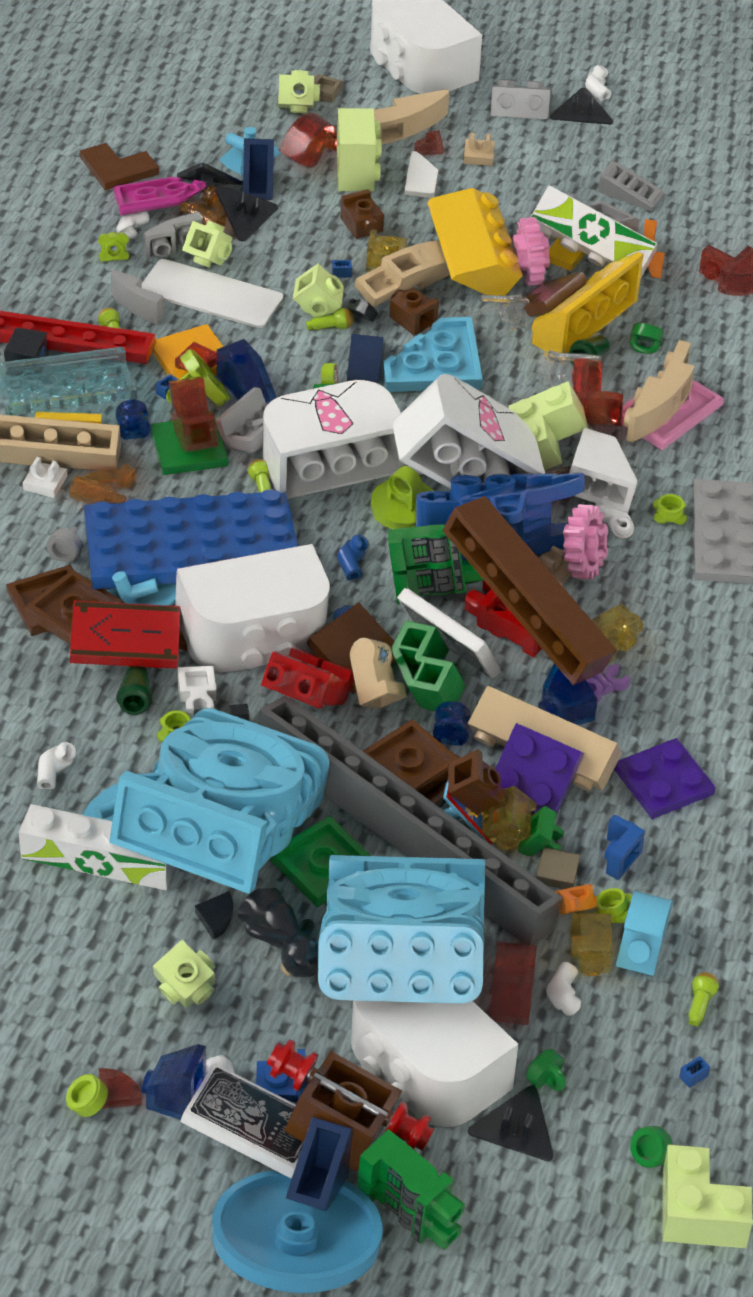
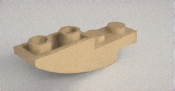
[374,89,449,144]
[354,241,450,307]
[623,340,695,442]

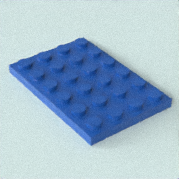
[84,490,298,590]

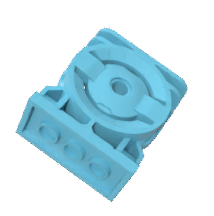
[109,708,329,894]
[318,855,485,1004]

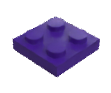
[495,723,585,816]
[614,738,716,819]

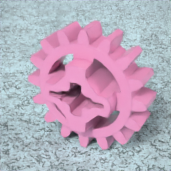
[512,217,550,286]
[563,504,609,580]

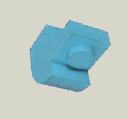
[616,891,674,976]

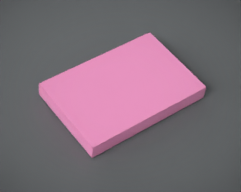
[612,380,724,450]

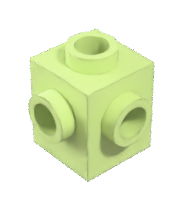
[278,70,320,114]
[182,221,233,268]
[293,263,344,318]
[153,939,215,1008]

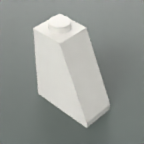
[569,428,638,512]

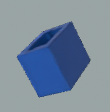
[332,260,352,278]
[156,374,179,400]
[679,1056,710,1088]

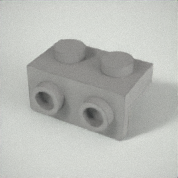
[491,79,550,119]
[216,387,268,453]

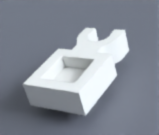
[177,666,216,719]

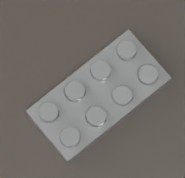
[693,479,753,584]

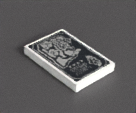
[397,588,501,679]
[180,1063,304,1179]

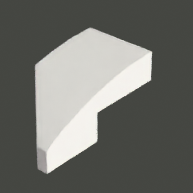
[405,151,438,198]

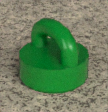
[630,323,664,354]
[526,1049,566,1091]
[630,1125,673,1168]

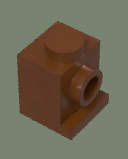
[340,189,384,239]
[389,287,439,336]
[448,749,505,815]

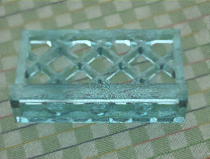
[0,347,138,415]

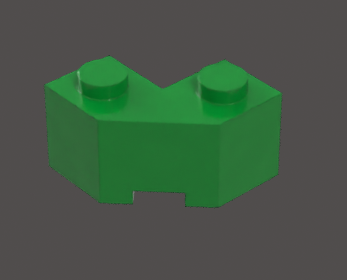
[391,620,466,716]

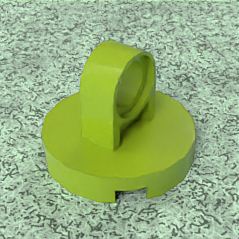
[166,348,231,412]
[371,466,433,529]

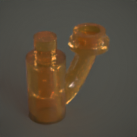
[179,186,227,227]
[69,463,136,504]

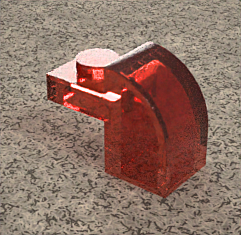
[278,113,337,168]
[699,245,753,296]
[572,358,623,427]
[168,376,219,452]
[489,941,537,1025]

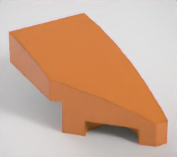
[644,219,665,279]
[555,884,597,914]

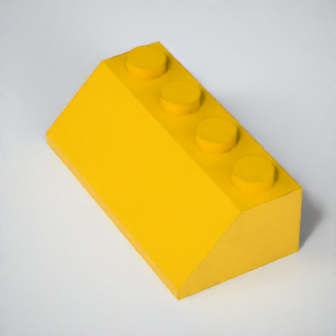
[427,188,523,300]
[532,252,644,360]

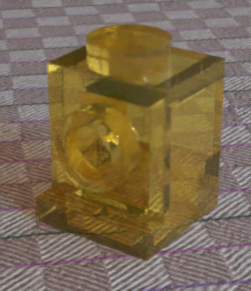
[366,230,409,271]
[591,603,643,663]
[482,786,536,850]
[569,913,613,976]

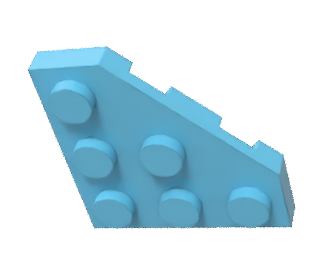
[383,317,483,392]

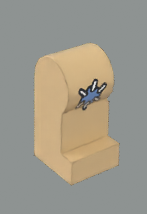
[350,638,407,709]

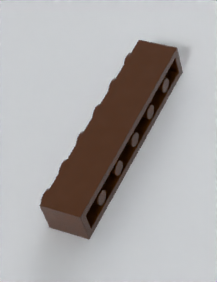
[442,496,617,686]

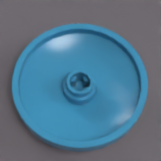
[211,1170,383,1293]

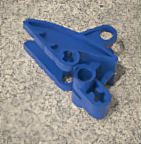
[416,473,585,561]

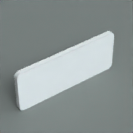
[142,259,283,328]

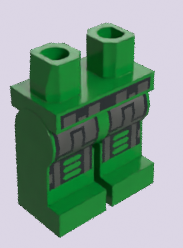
[388,524,484,605]
[357,1129,465,1250]

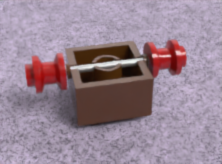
[267,1039,435,1172]

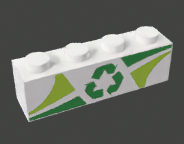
[531,185,657,277]
[19,804,175,891]

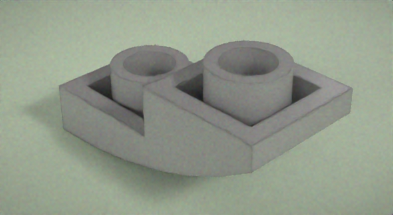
[144,212,203,259]
[111,270,163,325]

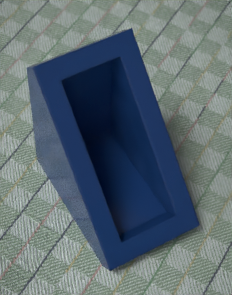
[241,138,274,200]
[347,334,386,384]
[286,1117,353,1211]

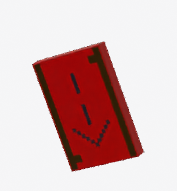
[70,601,180,669]

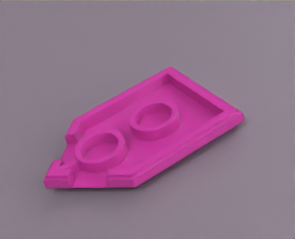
[113,177,206,215]

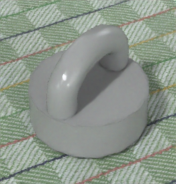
[46,526,83,563]

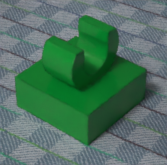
[518,806,564,856]

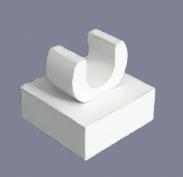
[23,457,67,498]

